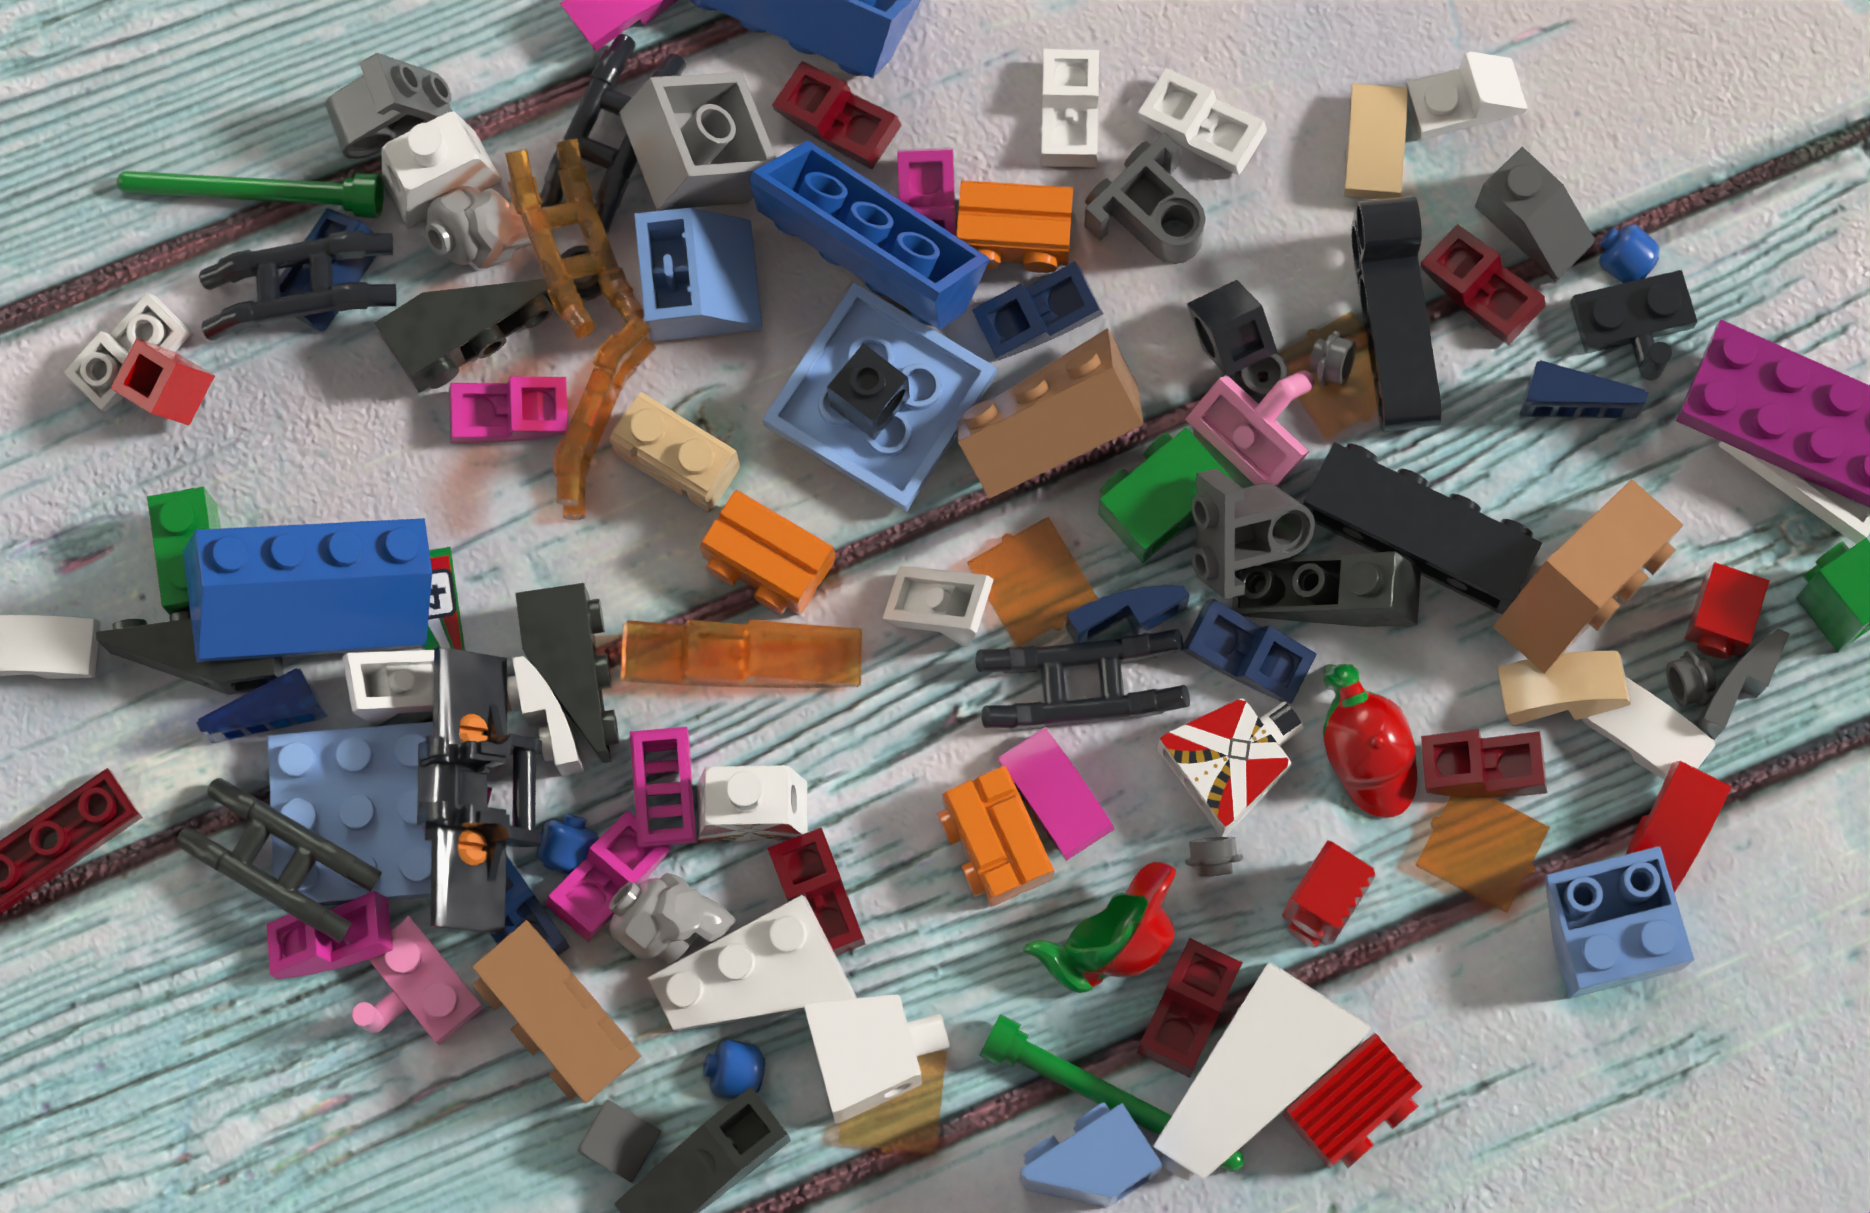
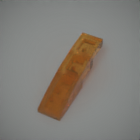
[621,620,862,688]

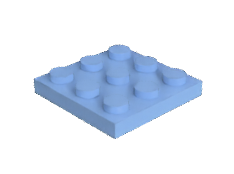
[762,282,997,513]
[268,722,433,909]

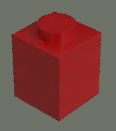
[110,338,215,426]
[1684,562,1770,659]

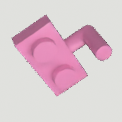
[1185,370,1315,487]
[352,916,484,1045]

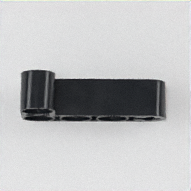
[1351,195,1442,432]

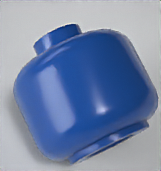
[1599,224,1660,283]
[536,814,599,875]
[703,1039,765,1100]

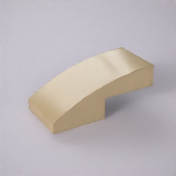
[1344,83,1408,199]
[1497,651,1631,726]

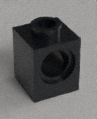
[1187,280,1278,376]
[827,343,910,440]

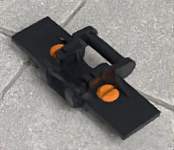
[417,647,542,934]

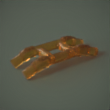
[505,138,644,338]
[553,315,656,520]

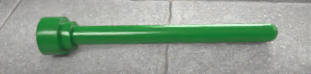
[116,171,384,218]
[979,1014,1244,1172]

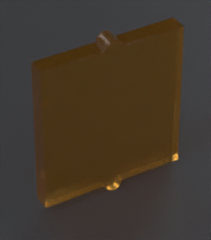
[1278,311,1378,440]
[967,517,1098,647]
[1415,796,1550,913]
[838,1050,947,1155]

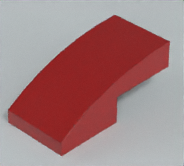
[1625,760,1732,893]

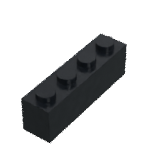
[1303,442,1542,614]

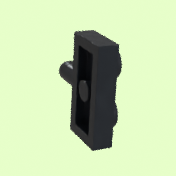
[1570,270,1698,381]

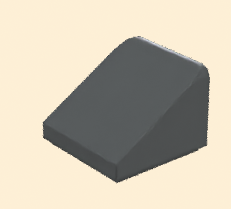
[578,1099,662,1183]

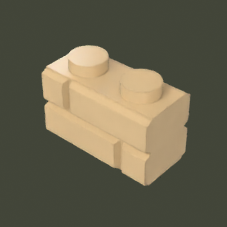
[609,392,740,513]

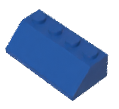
[690,0,921,79]
[749,141,990,330]
[183,518,432,662]

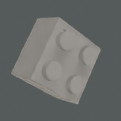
[619,72,776,210]

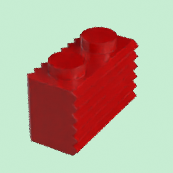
[1282,840,1376,948]
[1282,1033,1422,1169]

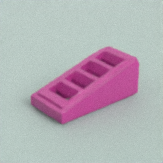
[629,727,697,848]

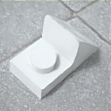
[1405,52,1528,140]
[883,566,994,647]
[342,650,434,725]

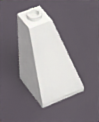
[1153,962,1371,1182]

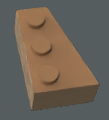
[957,328,1144,499]
[1493,479,1684,674]
[472,920,643,1104]

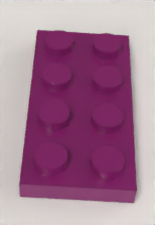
[1676,319,1870,508]

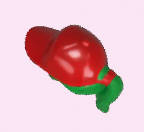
[1323,664,1417,818]
[1023,862,1176,993]

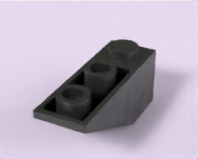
[375,278,560,393]
[1232,552,1421,627]
[515,583,619,763]
[96,611,285,695]
[614,1087,791,1213]

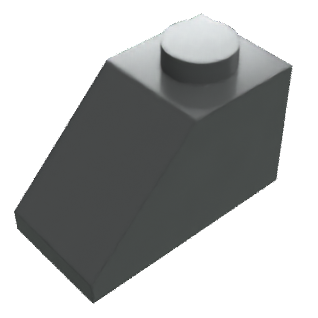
[1475,147,1596,282]

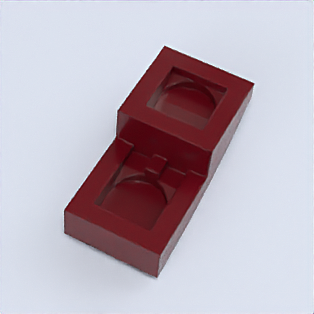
[772,61,902,170]
[1420,224,1546,346]
[1421,729,1548,797]
[767,827,866,956]
[1136,938,1243,1078]

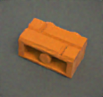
[957,180,1073,273]
[700,489,836,615]
[936,766,1055,907]

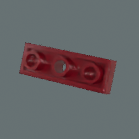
[0,768,143,915]

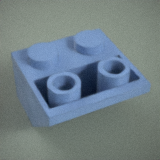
[634,207,762,342]
[1545,846,1694,999]
[1020,1102,1162,1208]

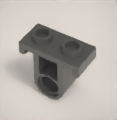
[325,53,452,159]
[1084,132,1206,264]
[1192,468,1315,599]

